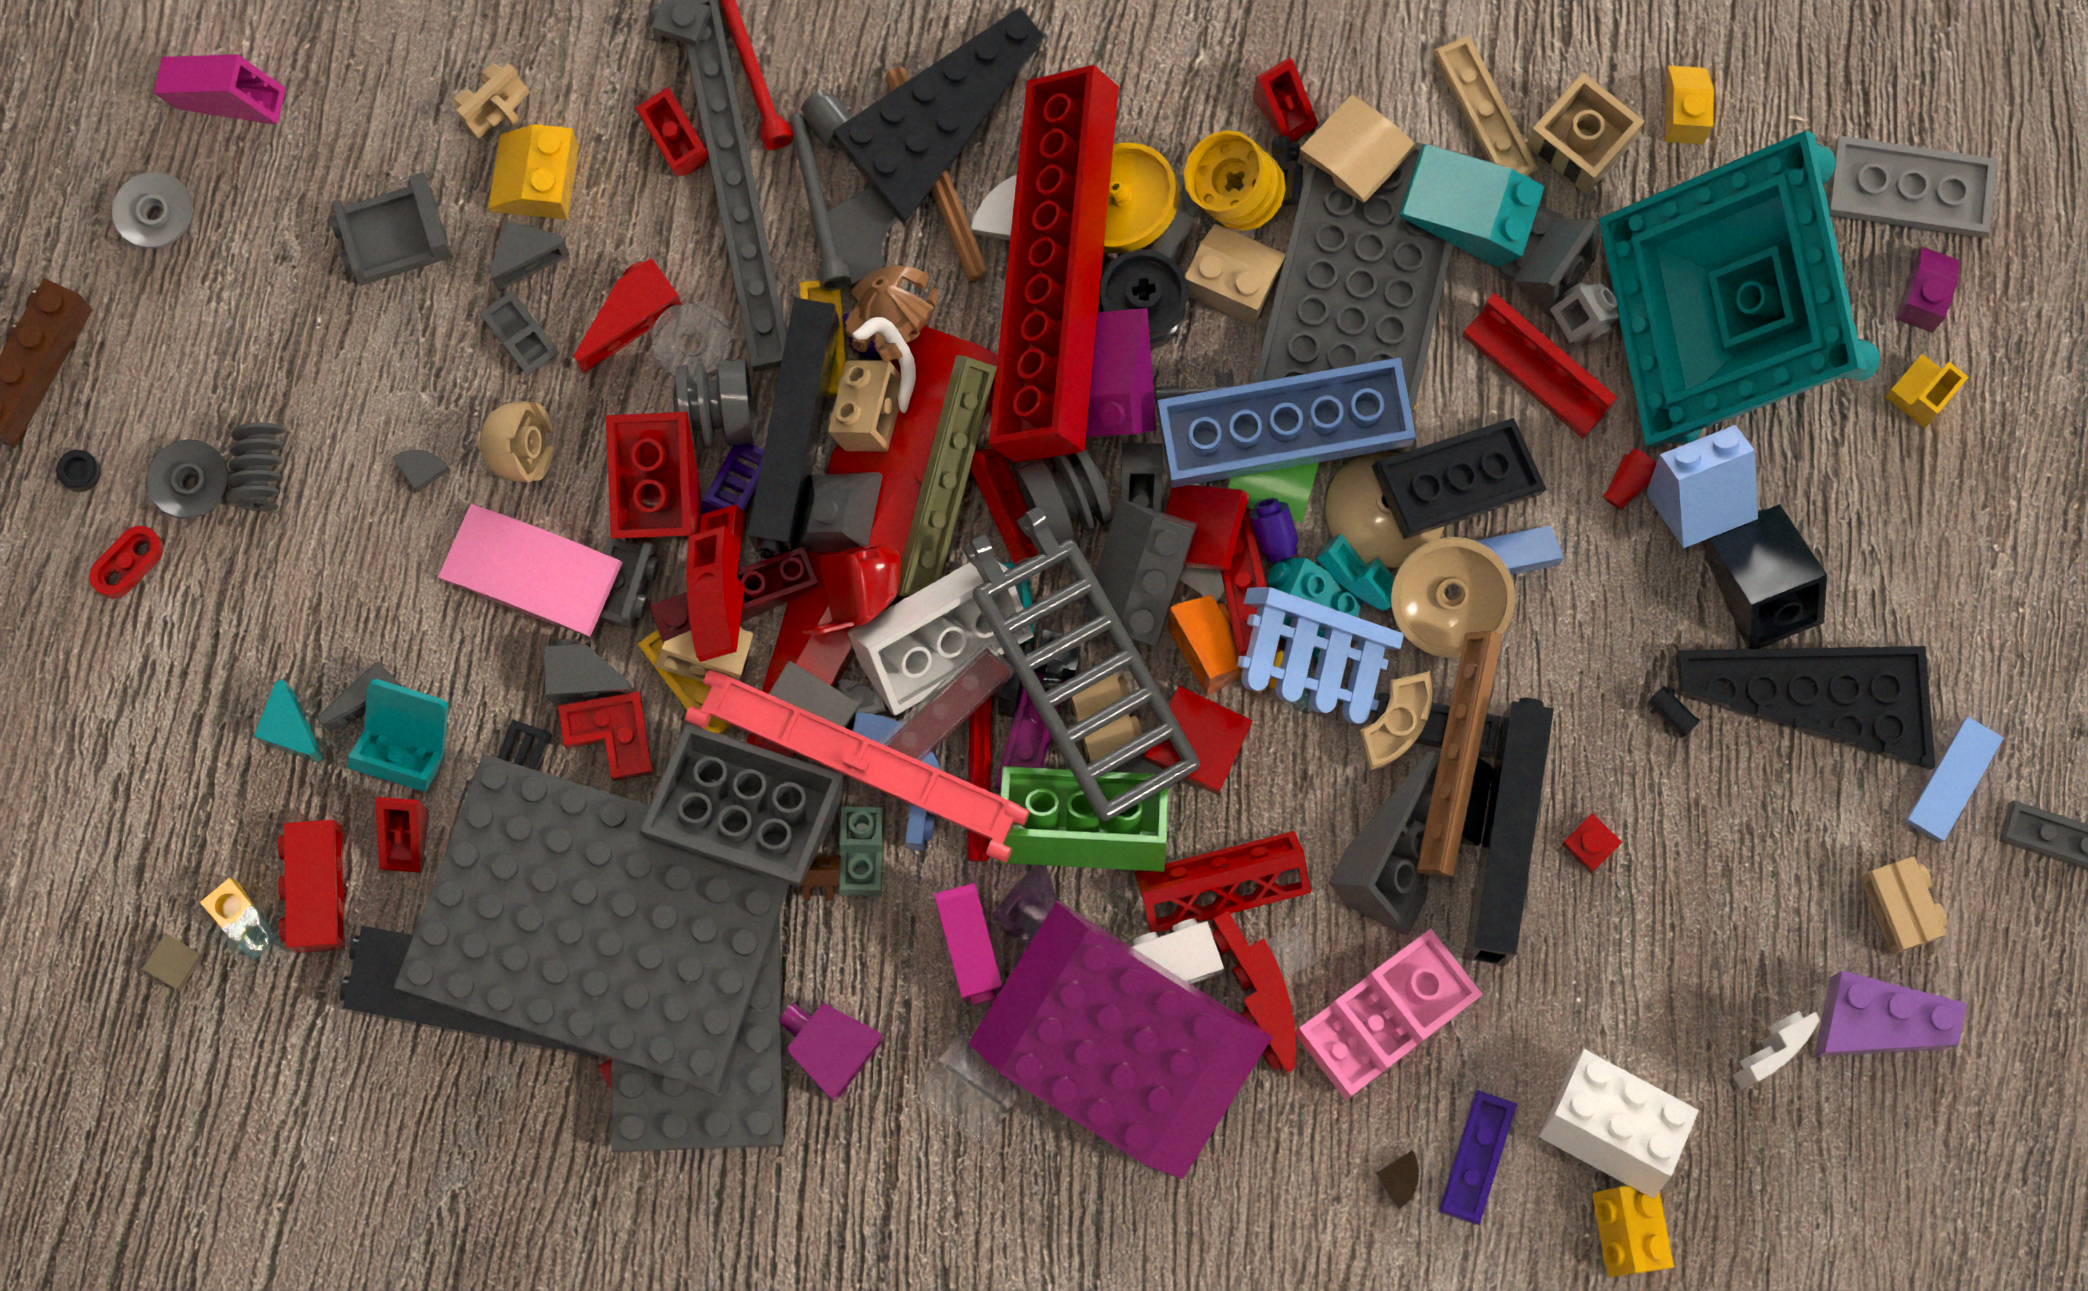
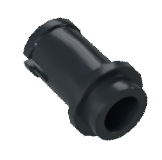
[1647,686,1700,738]

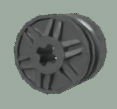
[673,359,755,449]
[1015,449,1113,544]

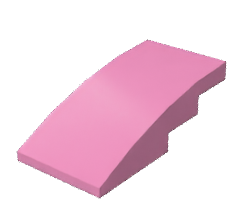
[438,504,623,637]
[1295,929,1483,1100]

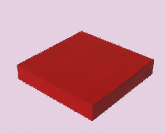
[1165,485,1249,571]
[1143,686,1253,795]

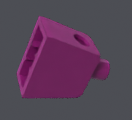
[779,1003,884,1103]

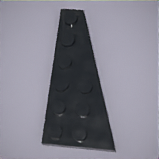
[832,7,1044,227]
[1676,646,1935,770]

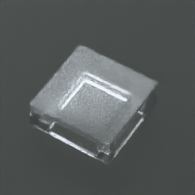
[1266,924,1319,979]

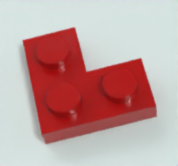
[558,692,654,781]

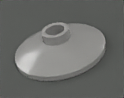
[112,172,193,249]

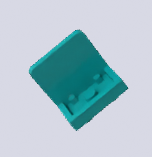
[1267,558,1363,660]
[347,679,449,792]

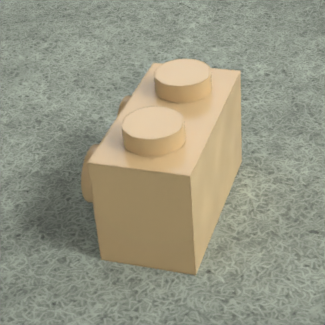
[828,360,901,452]

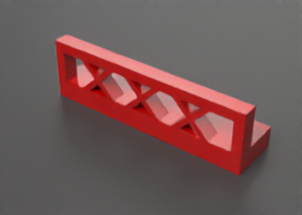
[1462,292,1617,439]
[1134,831,1311,933]

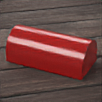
[635,87,709,176]

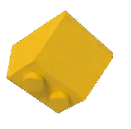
[488,124,579,220]

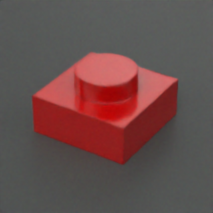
[1562,813,1622,873]

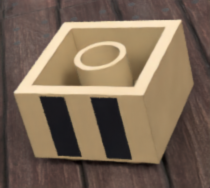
[1526,72,1645,195]

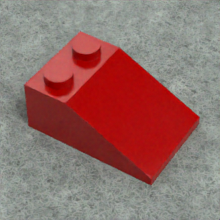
[605,412,702,539]

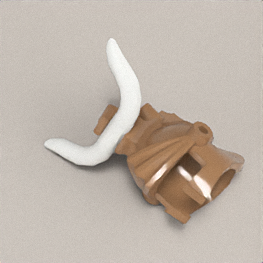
[845,265,938,413]

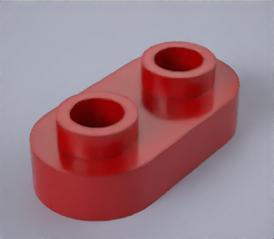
[89,526,163,599]

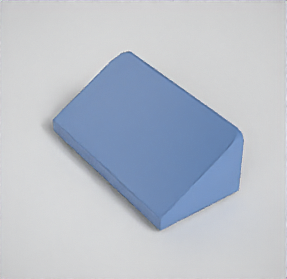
[1475,525,1563,575]

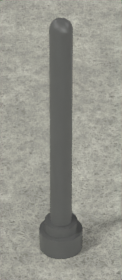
[790,113,852,291]

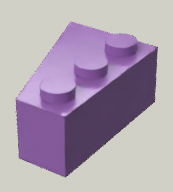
[1813,971,1967,1058]

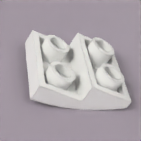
[1732,1011,1820,1090]

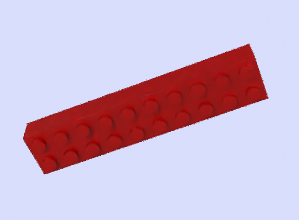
[988,64,1119,463]

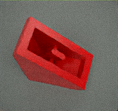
[1252,57,1319,143]
[375,797,429,873]

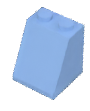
[1646,425,1758,548]

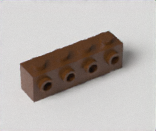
[0,278,93,448]

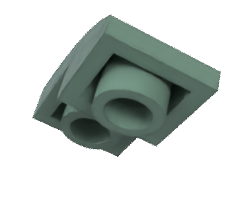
[839,807,883,896]

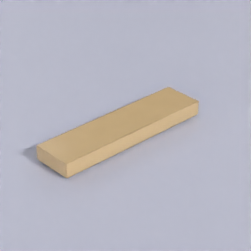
[1432,35,1539,178]

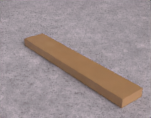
[1417,631,1502,877]

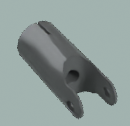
[1146,175,1198,266]

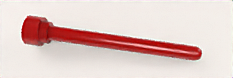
[719,0,794,151]

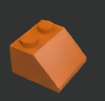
[1167,595,1243,697]

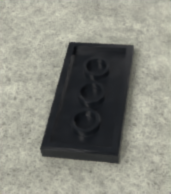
[1371,418,1547,539]

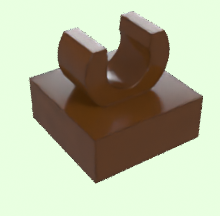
[800,855,841,901]

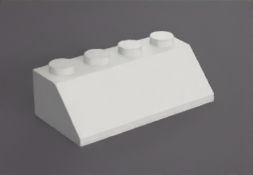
[847,561,1033,716]

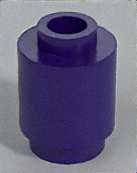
[1249,498,1299,562]

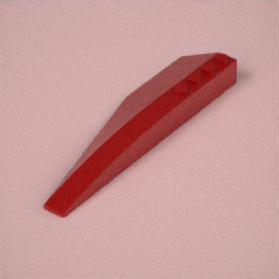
[747,326,998,758]

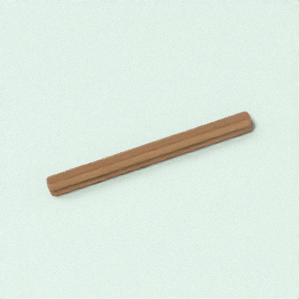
[886,67,987,282]

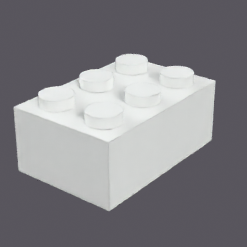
[1539,1049,1699,1199]

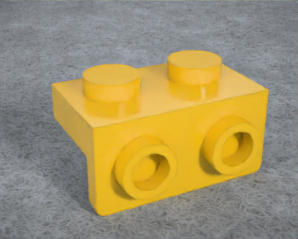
[1592,1186,1674,1278]

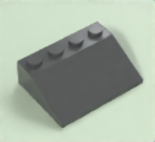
[640,723,843,887]

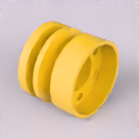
[1184,130,1286,231]

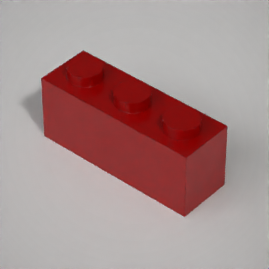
[278,820,345,953]

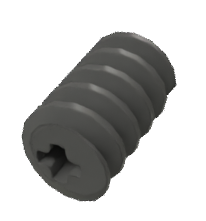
[226,422,285,512]

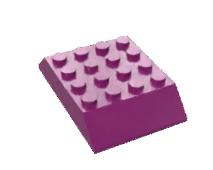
[968,901,1273,1179]

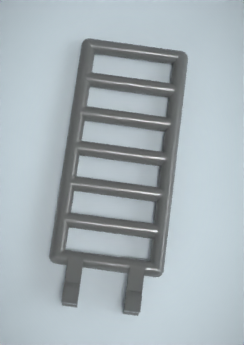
[962,505,1200,821]

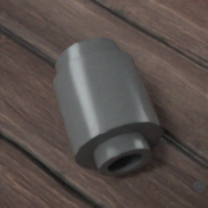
[801,90,852,150]

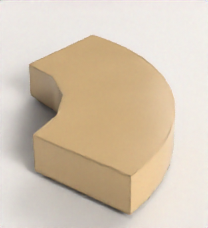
[1359,671,1432,772]

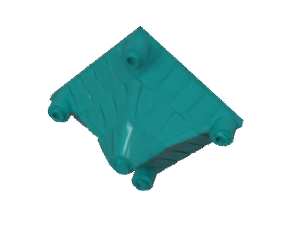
[1598,130,1880,448]

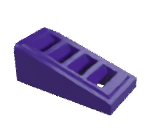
[702,444,764,514]

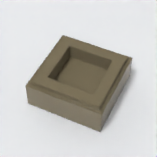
[142,933,203,992]

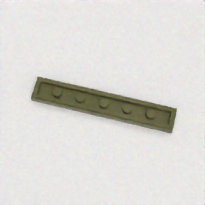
[897,355,997,597]

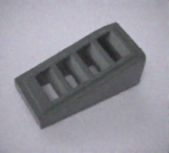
[317,662,402,732]

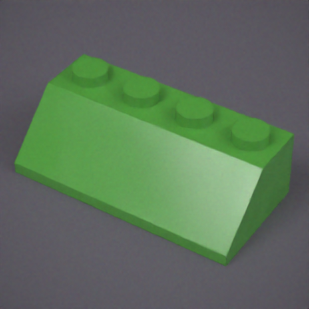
[998,766,1168,872]

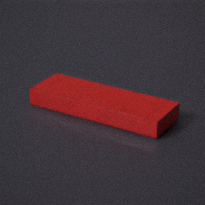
[970,448,1039,564]

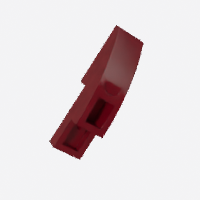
[649,546,818,643]

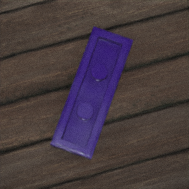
[1438,1090,1517,1226]

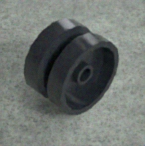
[1099,249,1188,350]

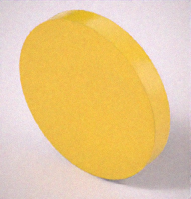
[1103,143,1180,254]

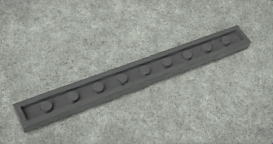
[686,0,787,372]

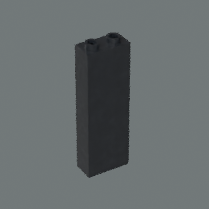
[747,297,841,559]
[1463,698,1554,966]
[339,925,597,1060]

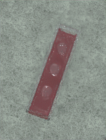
[878,640,1015,761]

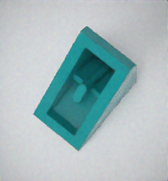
[254,679,324,763]

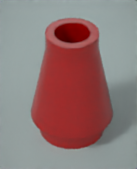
[1602,448,1657,511]

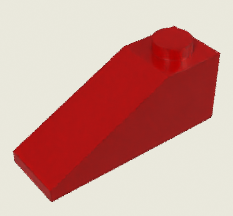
[573,258,683,374]

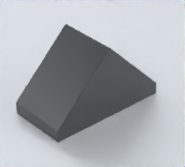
[489,220,570,291]

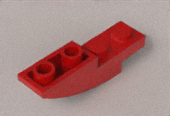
[686,504,745,662]
[1211,910,1296,1077]

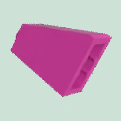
[154,54,286,124]
[934,883,1002,1006]

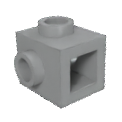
[1550,282,1619,343]

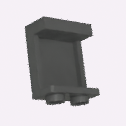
[329,172,453,286]

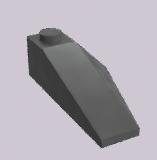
[1328,751,1440,935]

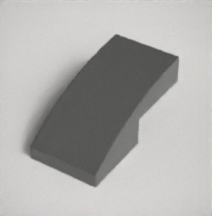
[479,290,560,376]

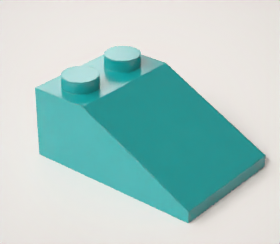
[1399,144,1545,268]

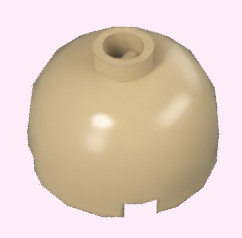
[478,401,553,483]

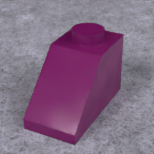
[1895,246,1960,333]

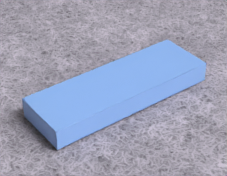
[1905,717,2004,843]

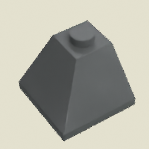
[795,472,883,552]

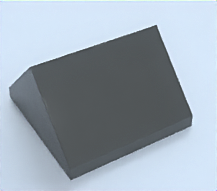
[1513,218,1598,319]

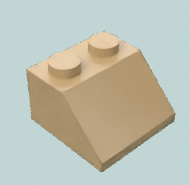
[1185,223,1286,326]

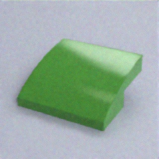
[1228,462,1319,523]

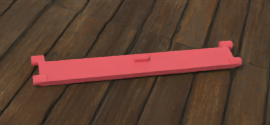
[685,669,1030,863]

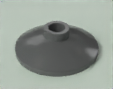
[146,439,229,519]

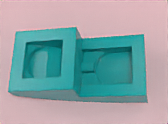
[1316,533,1394,611]

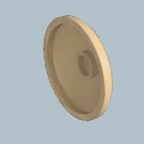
[1325,451,1445,570]
[1391,537,1515,658]

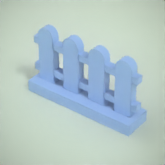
[1237,587,1404,724]

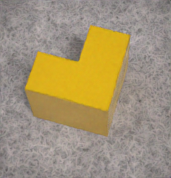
[1885,354,1969,429]

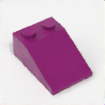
[1086,308,1157,437]

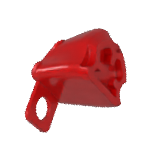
[802,544,901,635]

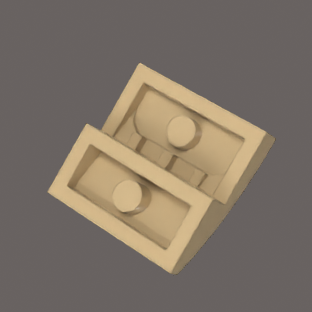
[1300,94,1416,203]

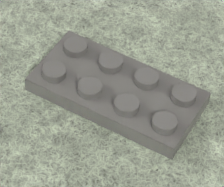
[1828,135,1997,238]

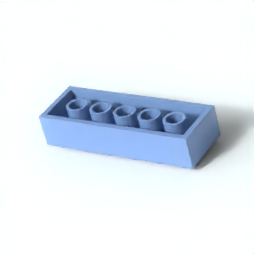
[1157,357,1416,488]

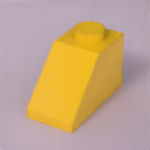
[1664,66,1714,145]

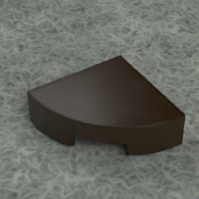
[1375,1150,1419,1210]

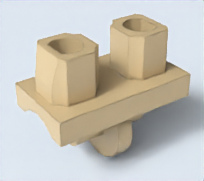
[453,63,530,139]

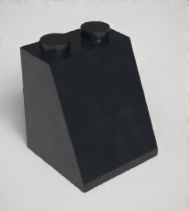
[1705,504,1827,649]

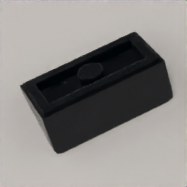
[1460,757,1493,846]

